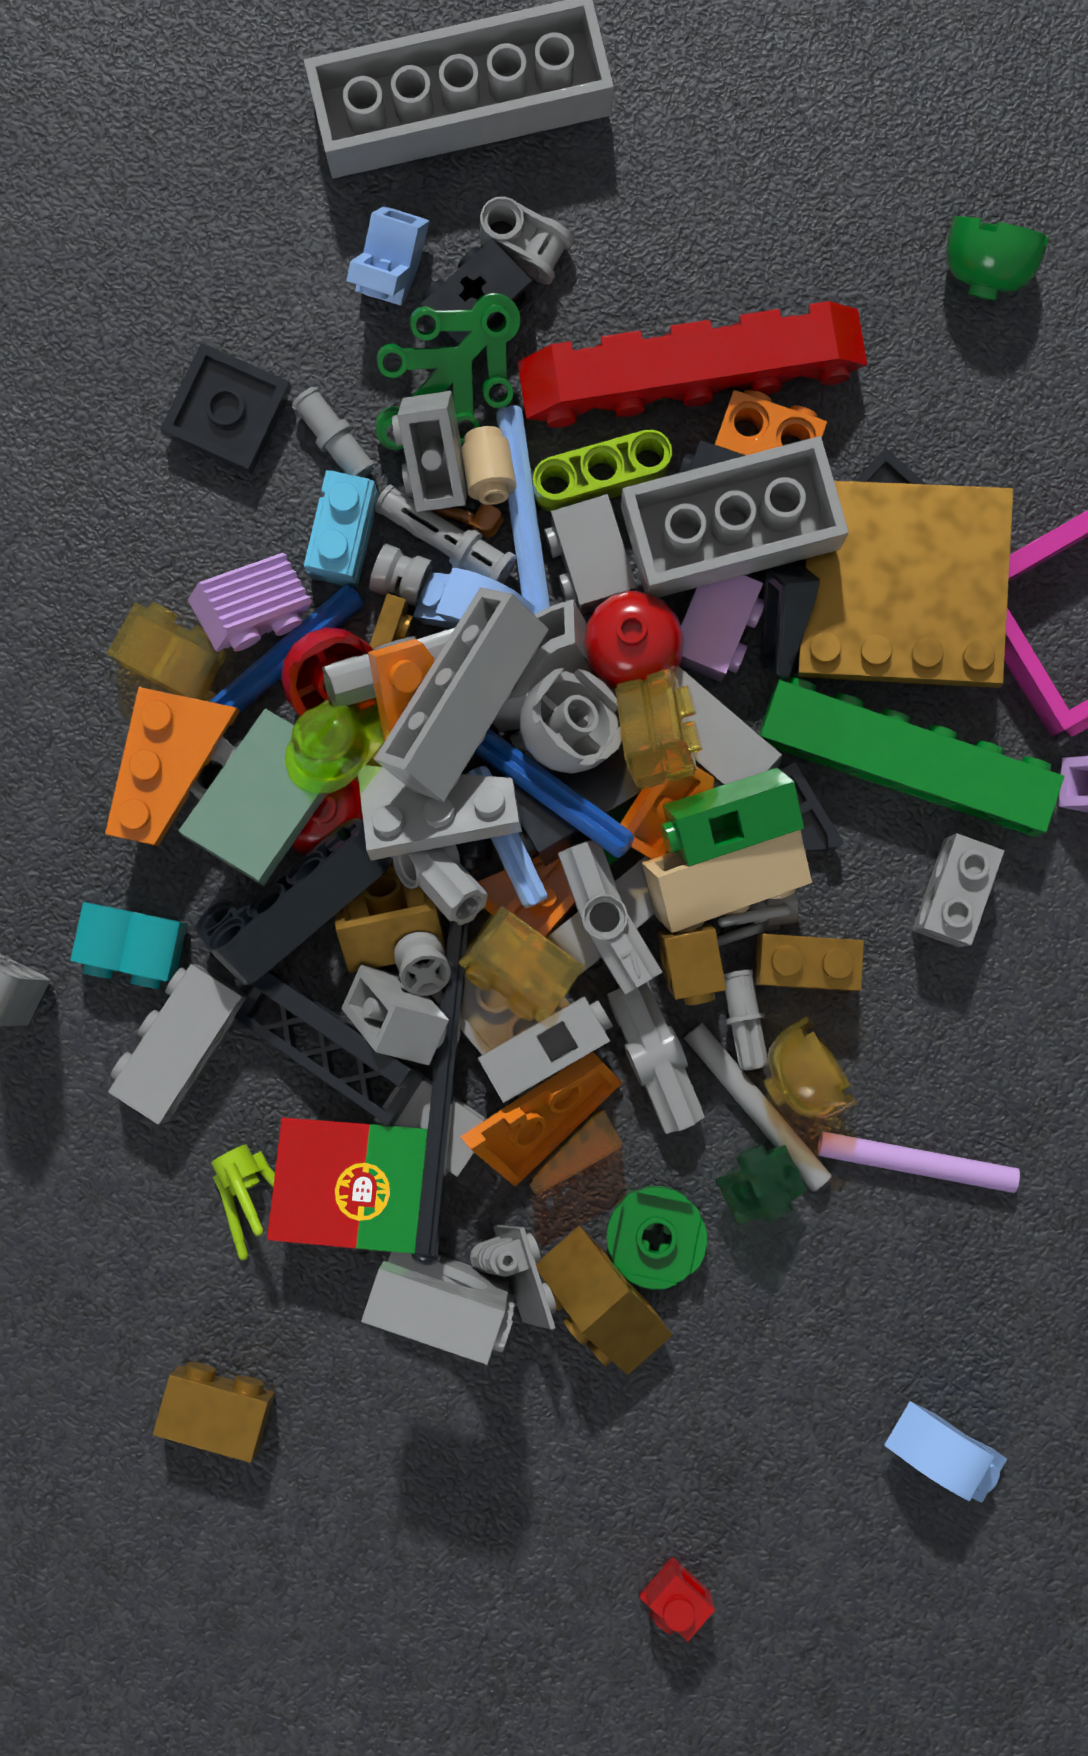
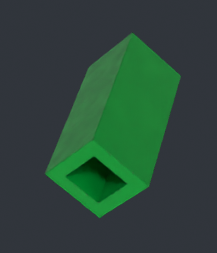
[660,768,804,867]

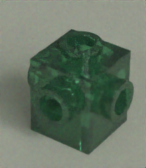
[715,1144,807,1225]

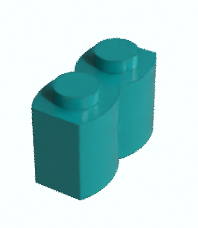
[70,902,188,989]

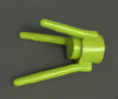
[211,1144,275,1261]

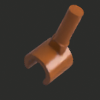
[433,504,504,539]

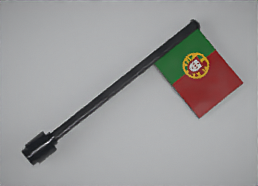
[267,838,493,1266]

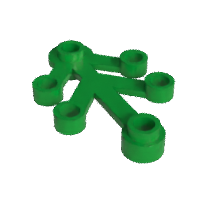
[375,293,520,450]

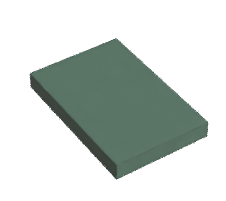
[178,709,350,886]

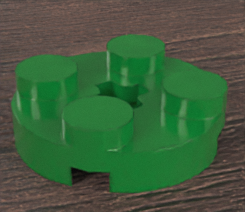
[606,1186,707,1289]

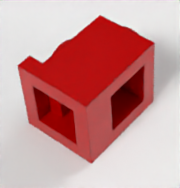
[639,1557,715,1642]

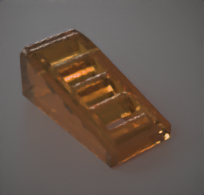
[530,1109,623,1195]

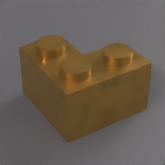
[536,1226,673,1375]

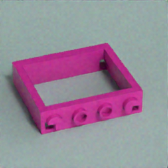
[1004,510,1088,737]

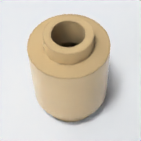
[461,426,517,505]

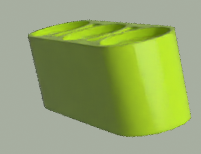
[533,430,672,513]

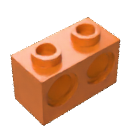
[715,390,827,455]

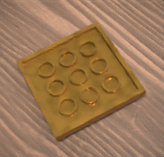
[798,481,1013,688]

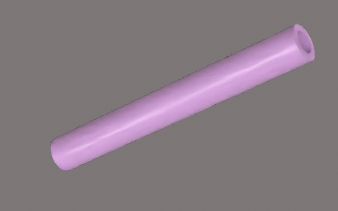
[817,1131,1020,1193]

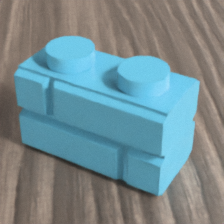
[304,470,379,588]

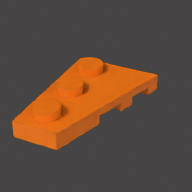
[105,687,240,846]

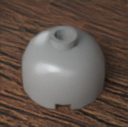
[520,668,624,773]

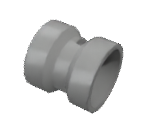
[369,544,433,607]

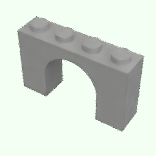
[361,1252,516,1365]

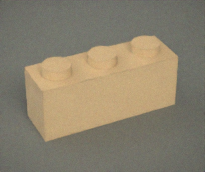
[642,830,812,933]

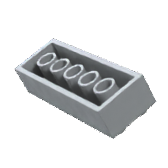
[304,0,614,179]

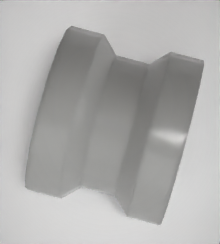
[394,931,451,996]

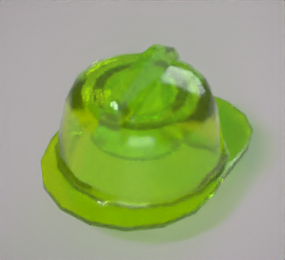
[285,698,384,794]

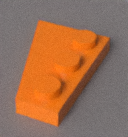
[460,1051,622,1187]

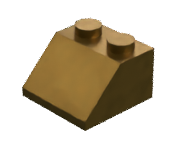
[334,860,446,973]

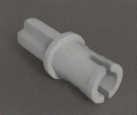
[724,969,768,1071]

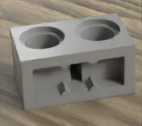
[912,833,1005,947]

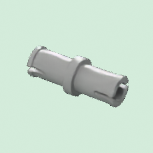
[292,386,376,478]

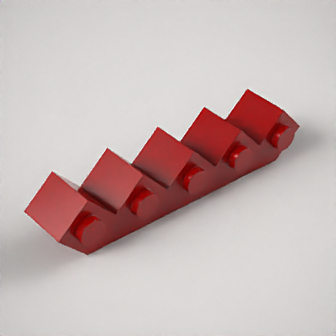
[517,301,868,428]

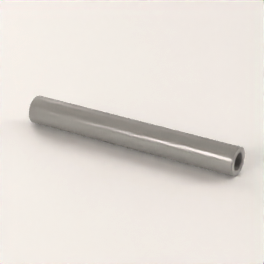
[683,1023,832,1191]

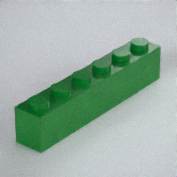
[758,677,1065,837]

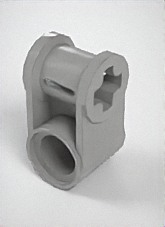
[480,196,575,285]

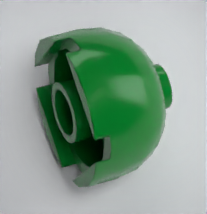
[946,216,1049,301]

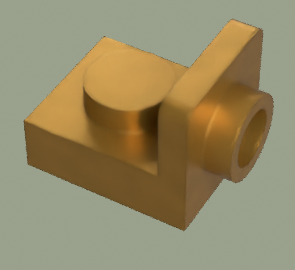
[370,593,414,649]

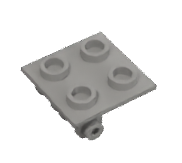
[470,1225,556,1330]

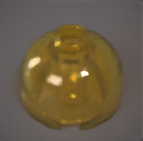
[764,1015,858,1120]

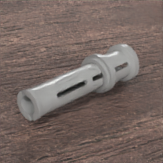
[374,484,517,584]

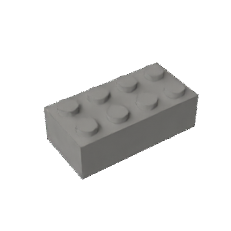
[621,436,849,598]

